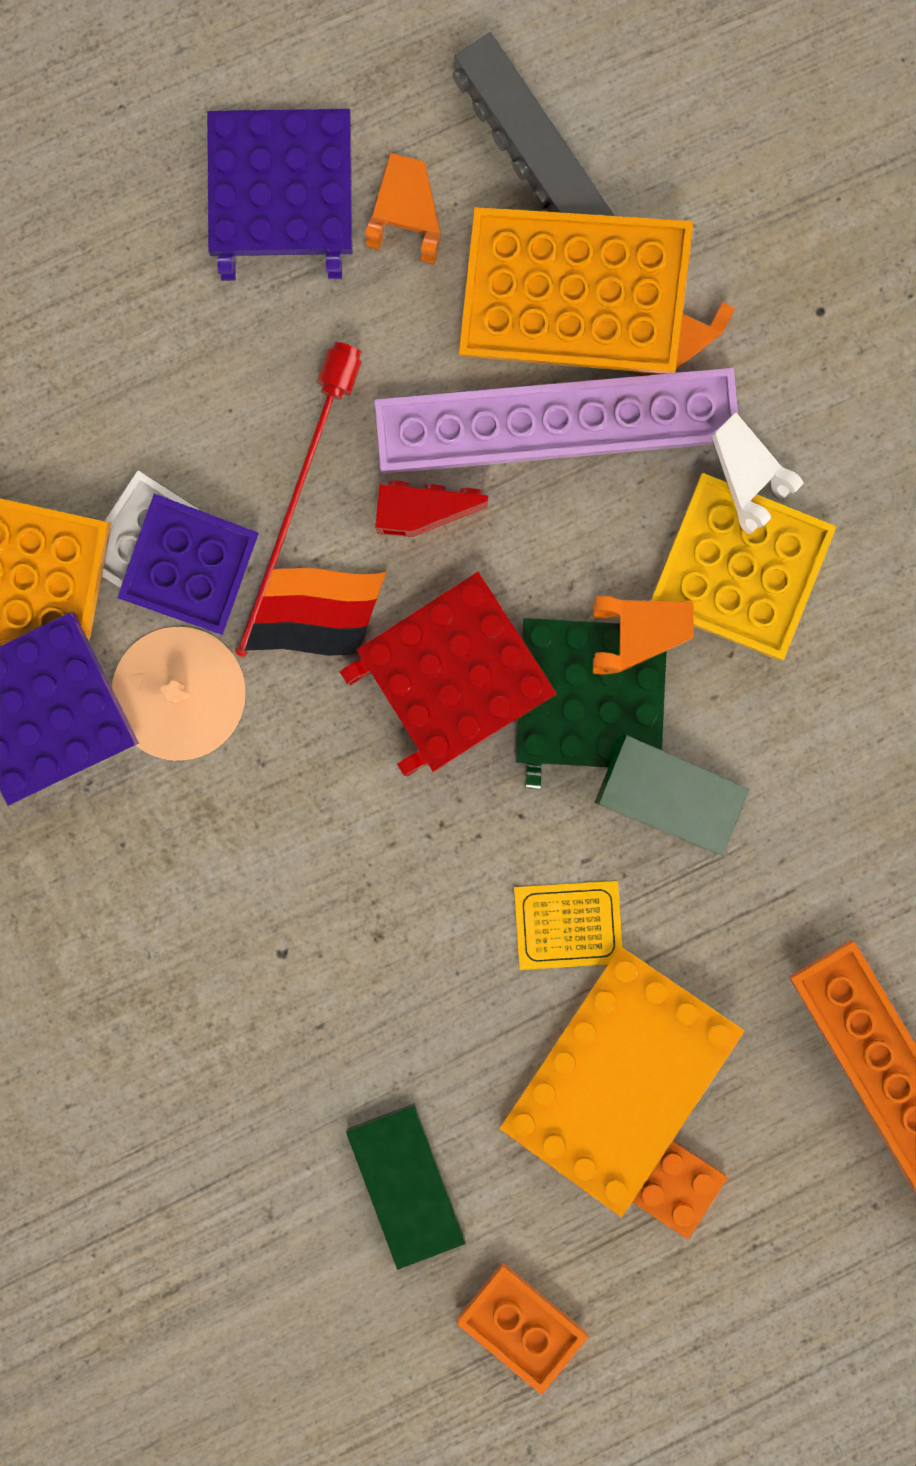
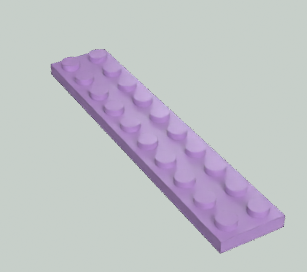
[375,368,738,474]

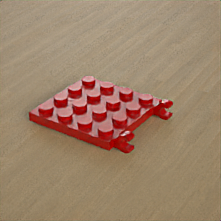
[339,571,557,777]

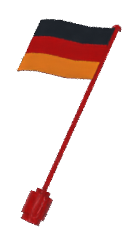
[235,342,387,657]

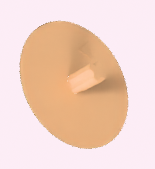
[112,627,245,761]

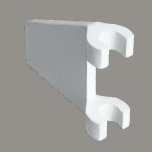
[711,412,803,534]

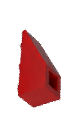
[375,480,489,538]

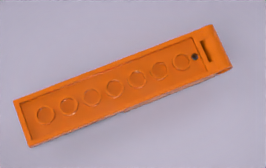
[788,940,916,1196]

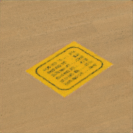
[514,881,623,970]

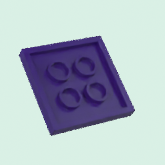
[117,493,259,635]

